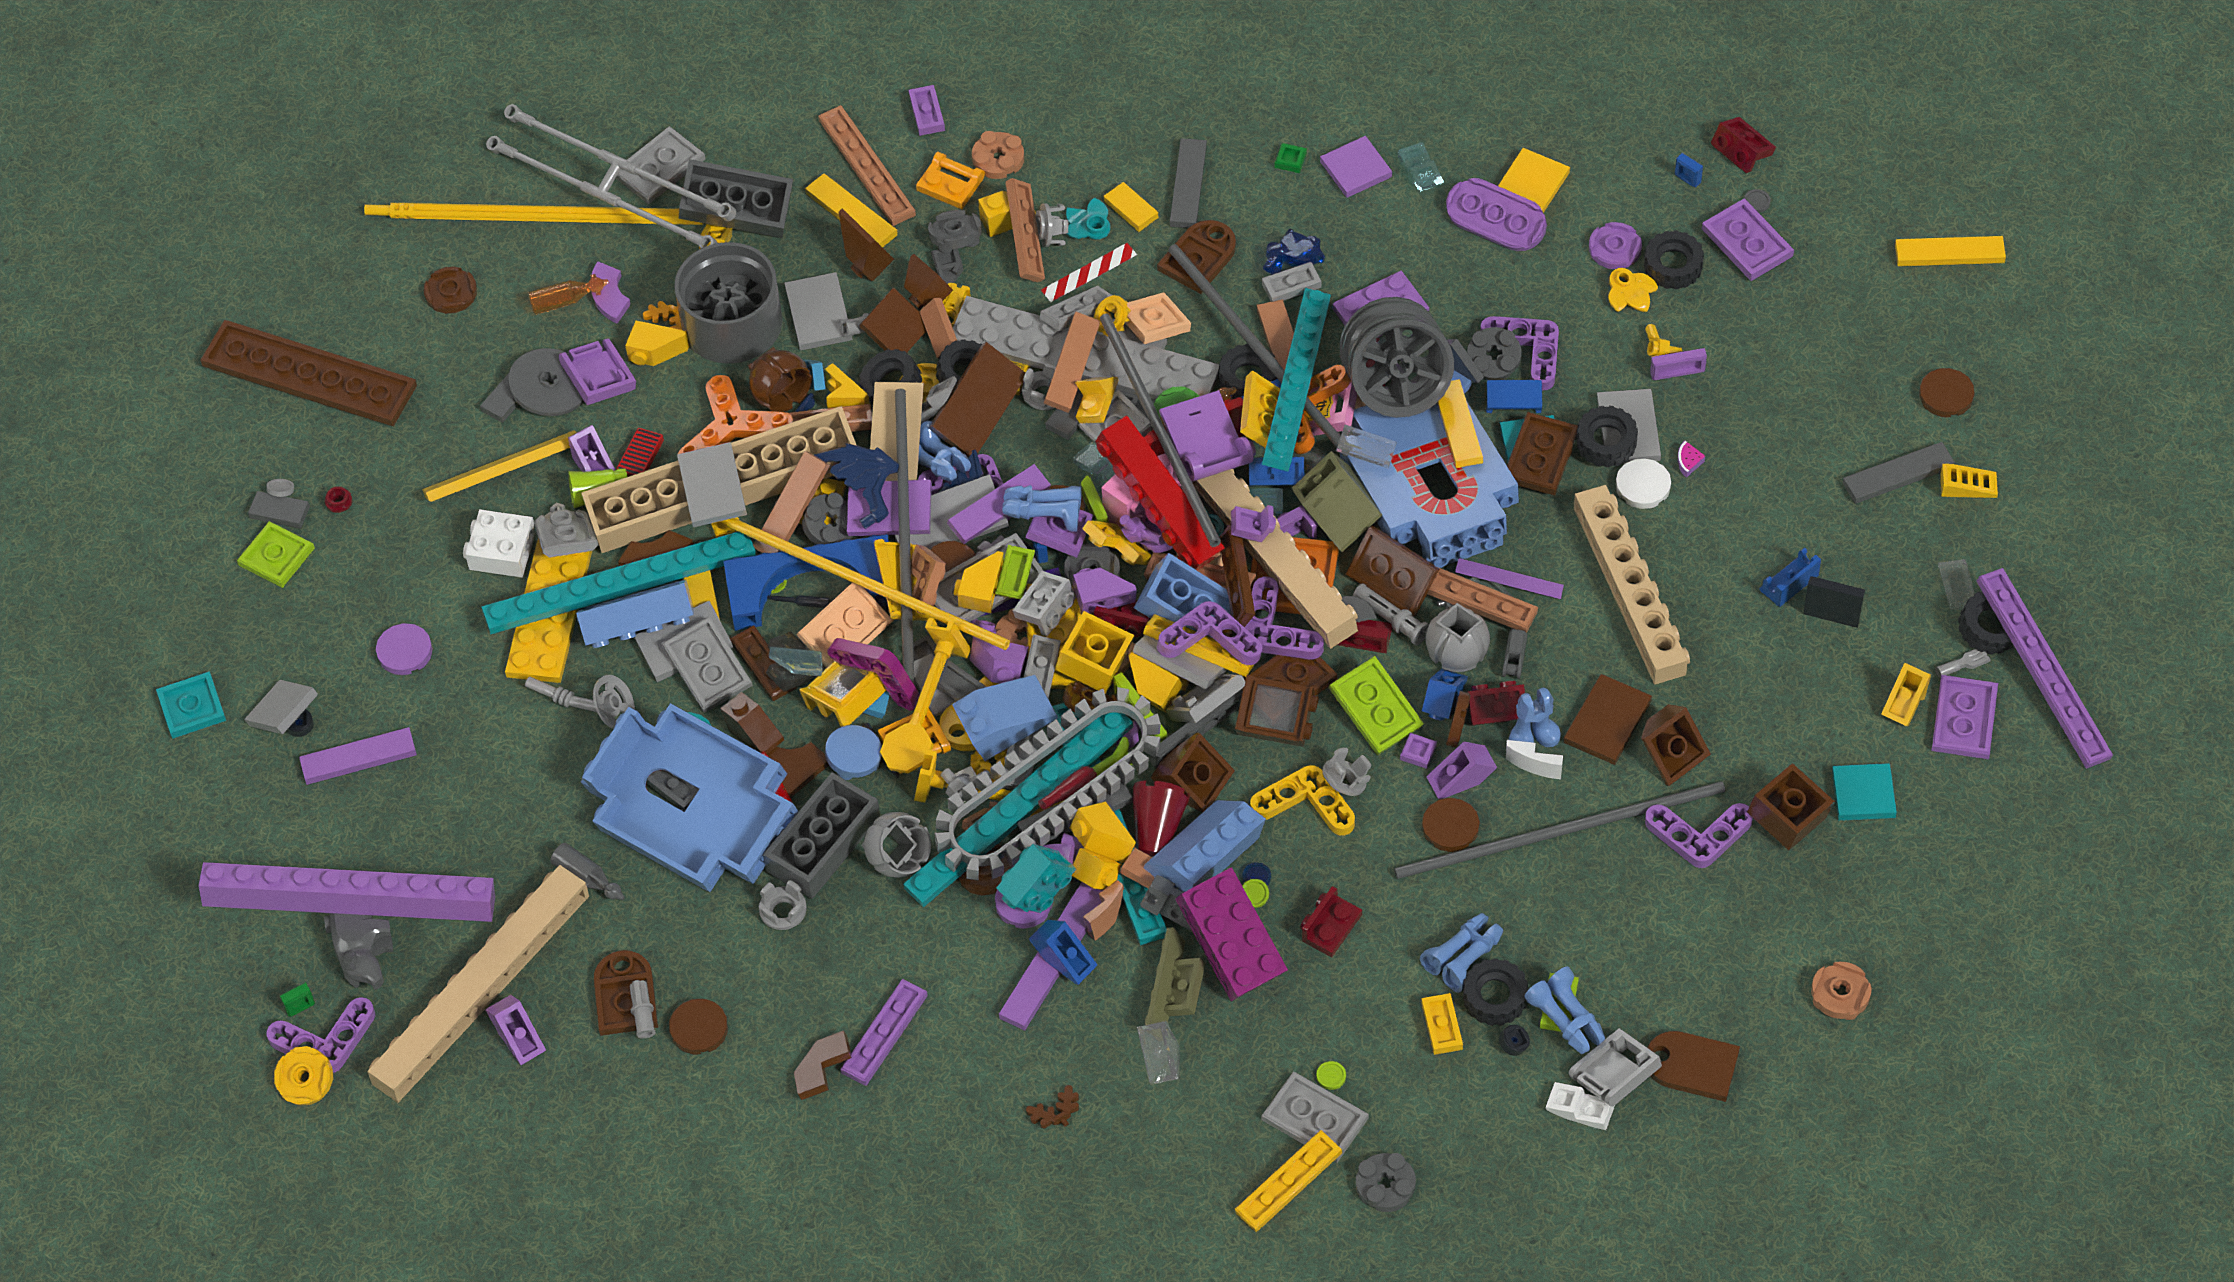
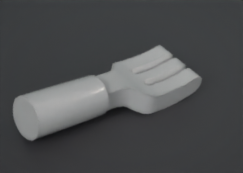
[1935,649,1991,678]

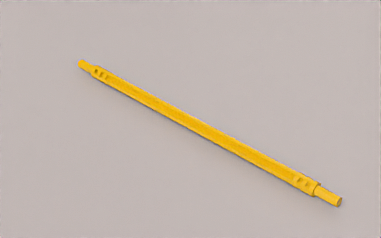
[364,203,704,225]

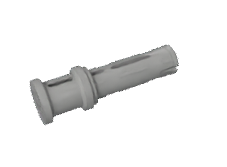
[1353,584,1429,645]

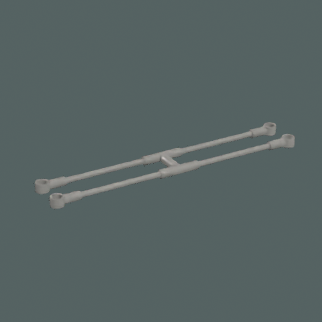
[486,104,736,249]

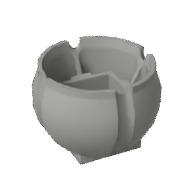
[1426,603,1490,672]
[861,812,931,878]

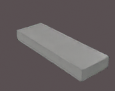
[1040,286,1112,331]

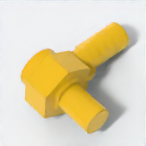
[1645,324,1682,358]

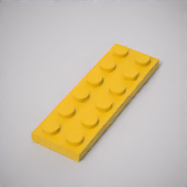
[505,538,592,683]

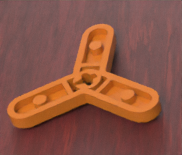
[678,375,794,454]

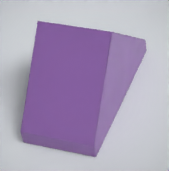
[568,425,615,472]

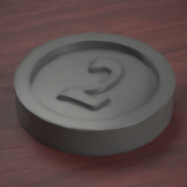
[1744,189,1771,213]

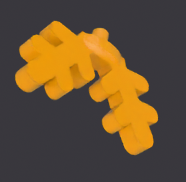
[643,301,682,330]

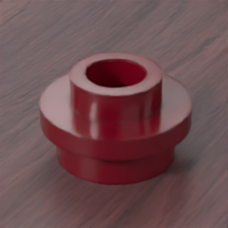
[325,486,352,513]

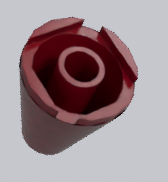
[1133,781,1190,857]

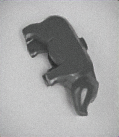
[324,913,393,990]

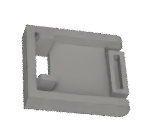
[1165,674,1245,723]
[1569,1028,1662,1107]

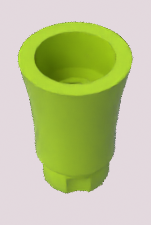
[568,469,627,509]

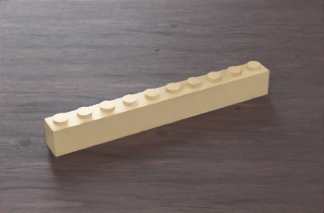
[1192,469,1358,649]
[367,865,589,1103]

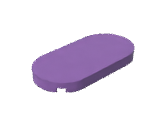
[1446,178,1547,251]

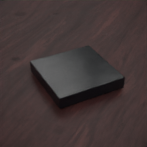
[1803,576,1865,628]

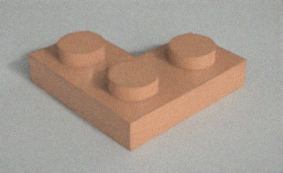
[911,544,946,614]

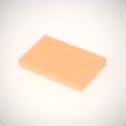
[796,583,894,668]

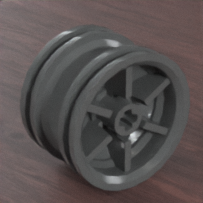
[1340,297,1454,418]

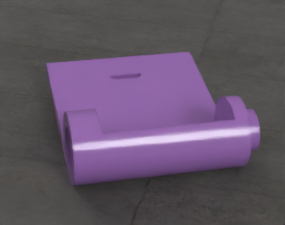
[1159,390,1256,482]

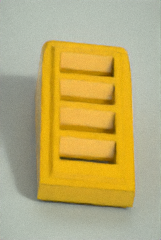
[1940,464,1998,498]

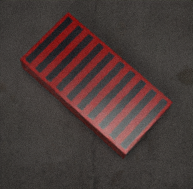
[616,427,664,477]

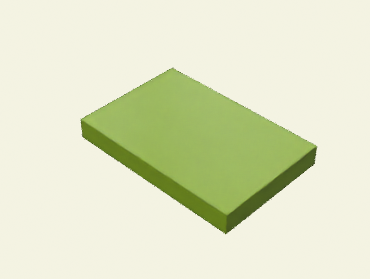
[1328,656,1424,756]

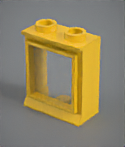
[799,661,887,727]

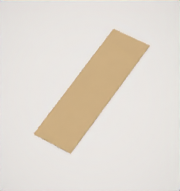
[870,382,924,481]

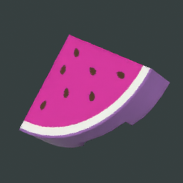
[1678,441,1705,478]

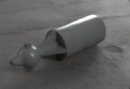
[551,843,625,900]

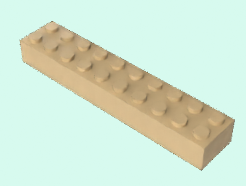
[582,406,857,553]

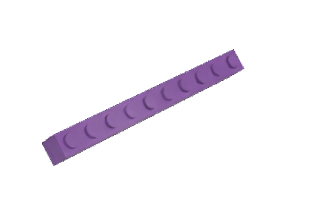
[199,862,495,922]

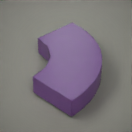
[590,262,631,324]

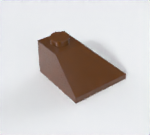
[838,208,894,281]
[1641,704,1711,786]
[1150,733,1235,813]

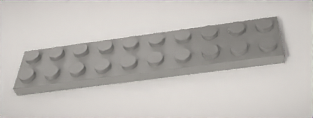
[953,296,1219,400]

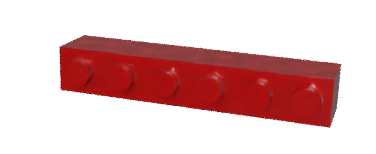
[1095,415,1225,571]

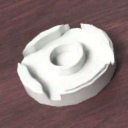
[1616,458,1671,509]

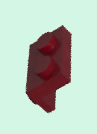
[1094,600,1151,637]

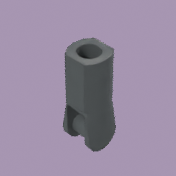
[1502,629,1528,679]

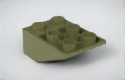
[1292,451,1382,552]

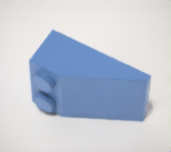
[1134,553,1231,638]
[952,675,1058,761]

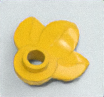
[1608,268,1658,312]

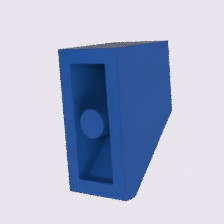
[1422,669,1468,721]
[1029,920,1097,985]

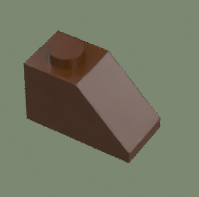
[904,254,953,310]
[720,692,784,754]

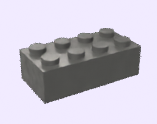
[679,159,793,238]
[763,772,880,899]

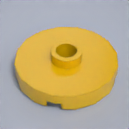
[274,1046,333,1106]

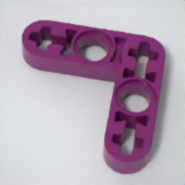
[827,638,920,711]

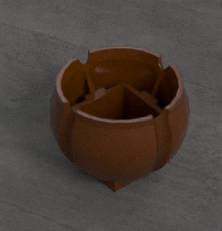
[748,347,812,412]

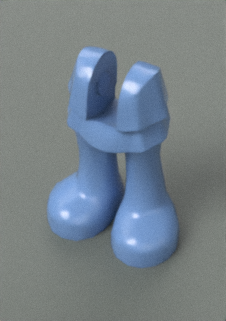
[918,421,971,481]
[1002,485,1081,532]
[1508,688,1561,747]
[1420,913,1503,993]
[1524,966,1605,1054]

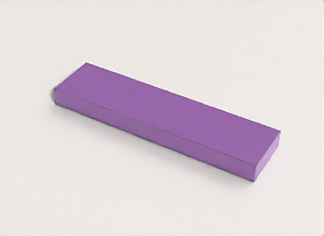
[947,464,1051,545]
[299,727,417,785]
[841,979,928,1086]

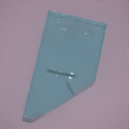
[769,647,823,676]

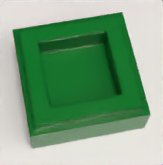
[1275,143,1307,173]
[280,982,315,1017]

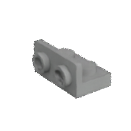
[1013,571,1076,636]

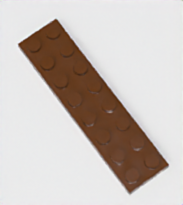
[200,320,417,427]

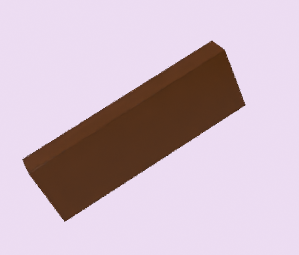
[730,625,797,701]

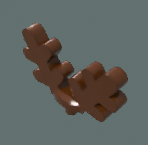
[1026,1085,1079,1129]

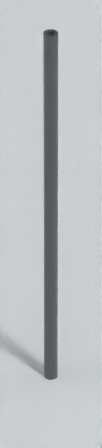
[1168,244,1352,456]
[1100,314,1221,547]
[895,389,914,682]
[1394,781,1725,879]

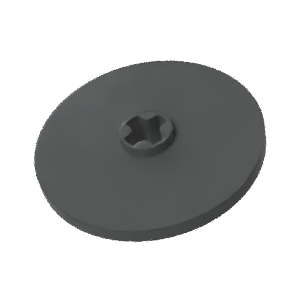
[508,348,584,416]

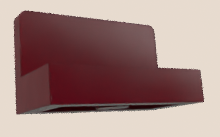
[1337,620,1392,654]

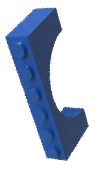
[723,534,889,630]

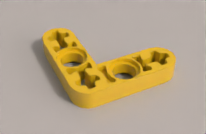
[1250,765,1355,836]

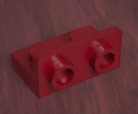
[1711,117,1776,173]
[1467,681,1525,726]
[1300,886,1362,958]

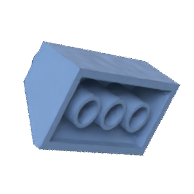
[576,579,694,648]
[1143,800,1266,892]

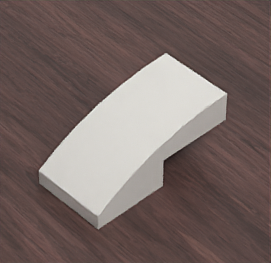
[1506,740,1563,779]
[1546,1082,1615,1130]

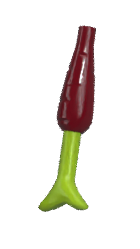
[1039,737,1133,810]

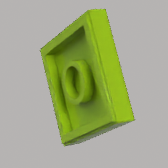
[237,521,315,588]

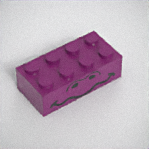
[1175,867,1288,1002]

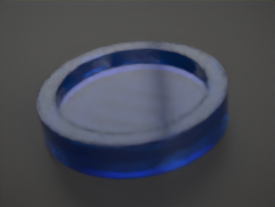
[1242,862,1271,886]

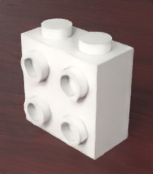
[463,510,536,577]

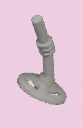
[525,675,635,729]

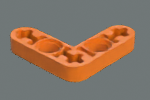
[1294,365,1351,455]

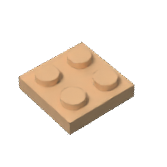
[1125,292,1191,344]

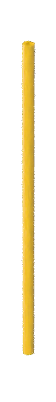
[728,518,1010,650]

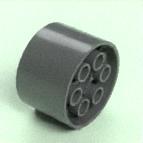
[674,242,783,363]

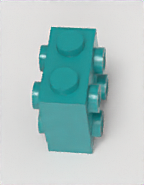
[997,844,1076,913]

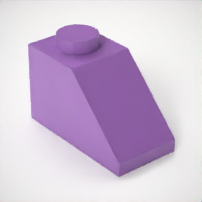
[1072,568,1137,614]
[969,636,1029,684]
[1427,742,1497,799]
[485,995,546,1065]

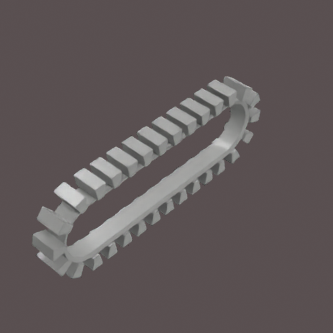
[935,687,1161,880]

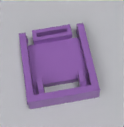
[559,338,636,405]

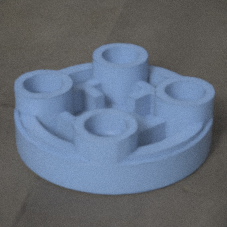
[825,725,882,780]

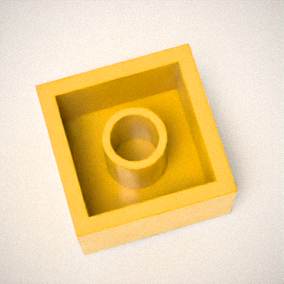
[1055,611,1134,694]

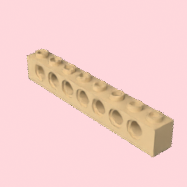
[1574,485,1690,685]

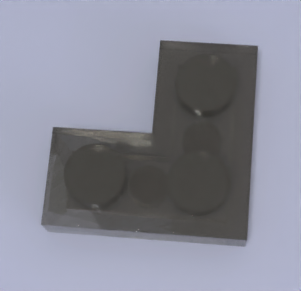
[766,631,827,692]

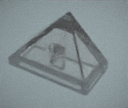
[1137,1021,1180,1085]

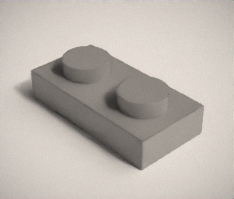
[1262,262,1321,302]

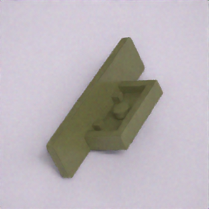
[1145,927,1205,1041]

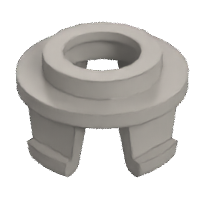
[1035,203,1068,247]
[1022,363,1056,410]
[1323,748,1371,796]
[759,880,807,930]

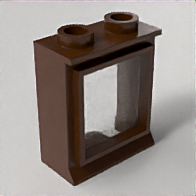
[1235,675,1319,747]

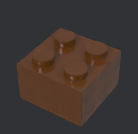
[1747,763,1835,850]

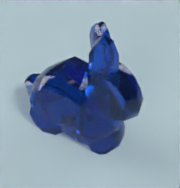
[1263,229,1325,275]

